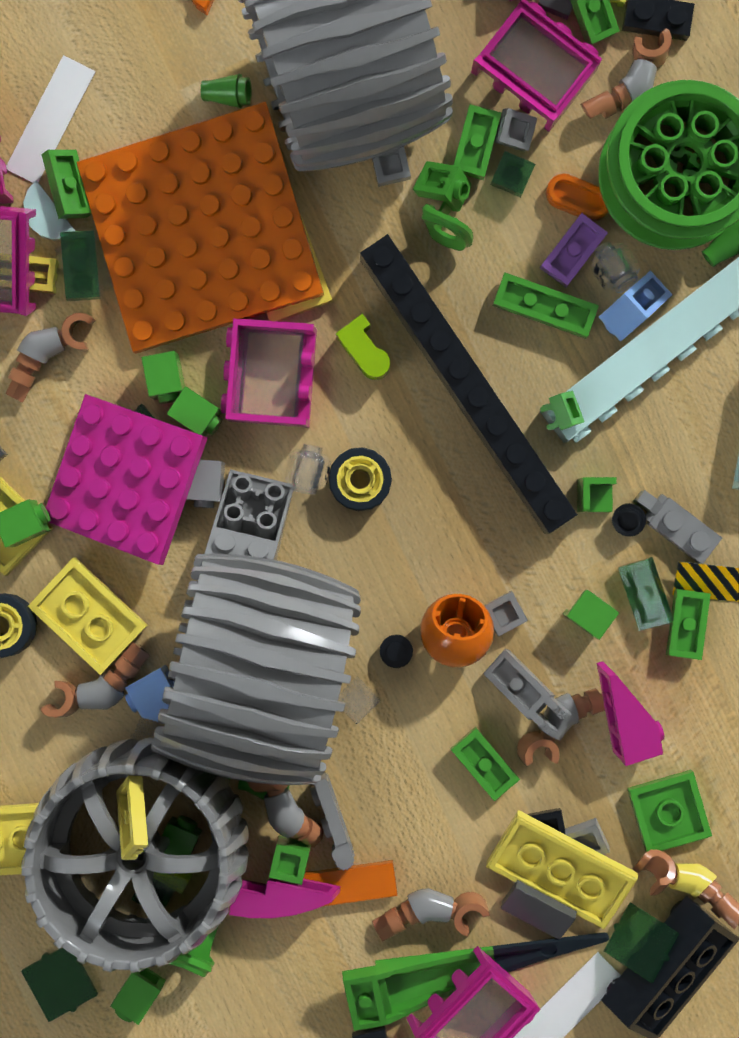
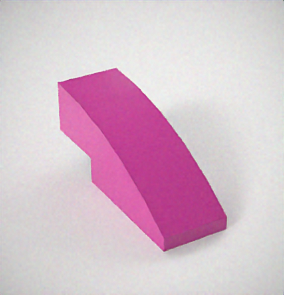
[229,878,341,918]

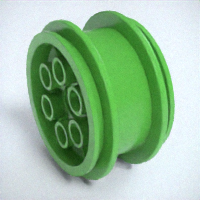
[598,80,739,250]

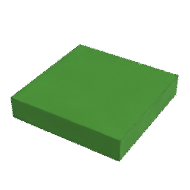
[627,770,712,852]

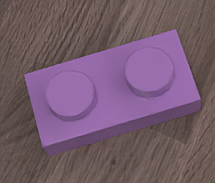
[540,213,608,288]

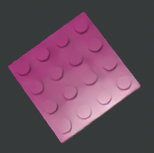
[46,394,208,565]

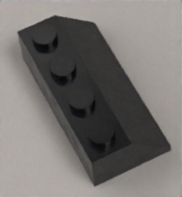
[601,896,739,1038]

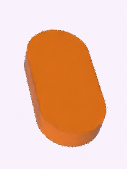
[546,174,608,222]

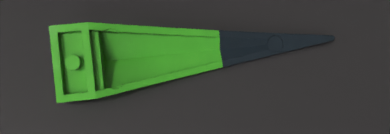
[342,932,609,1031]

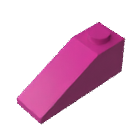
[596,661,665,766]

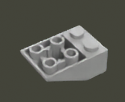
[204,469,294,560]

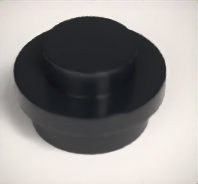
[612,503,646,537]
[380,634,413,668]

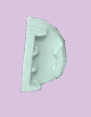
[23,181,78,241]

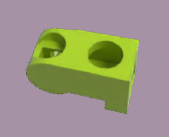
[336,313,390,380]

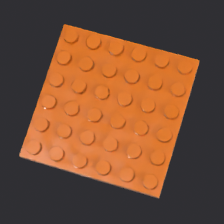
[77,101,324,354]

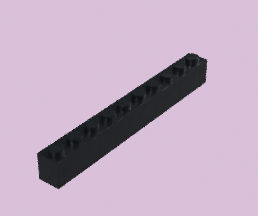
[360,234,578,534]

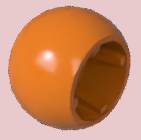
[420,594,494,668]

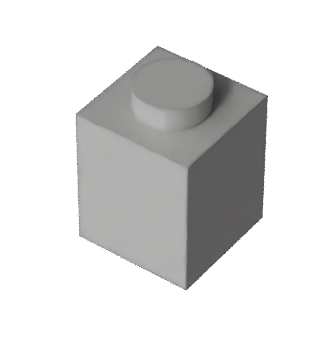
[187,460,225,508]

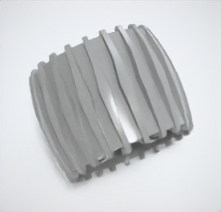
[239,0,453,171]
[151,554,361,785]
[21,738,249,973]

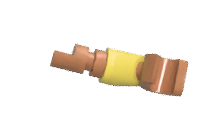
[632,849,739,929]

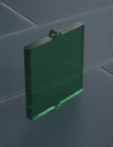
[604,902,679,983]
[21,947,98,1022]

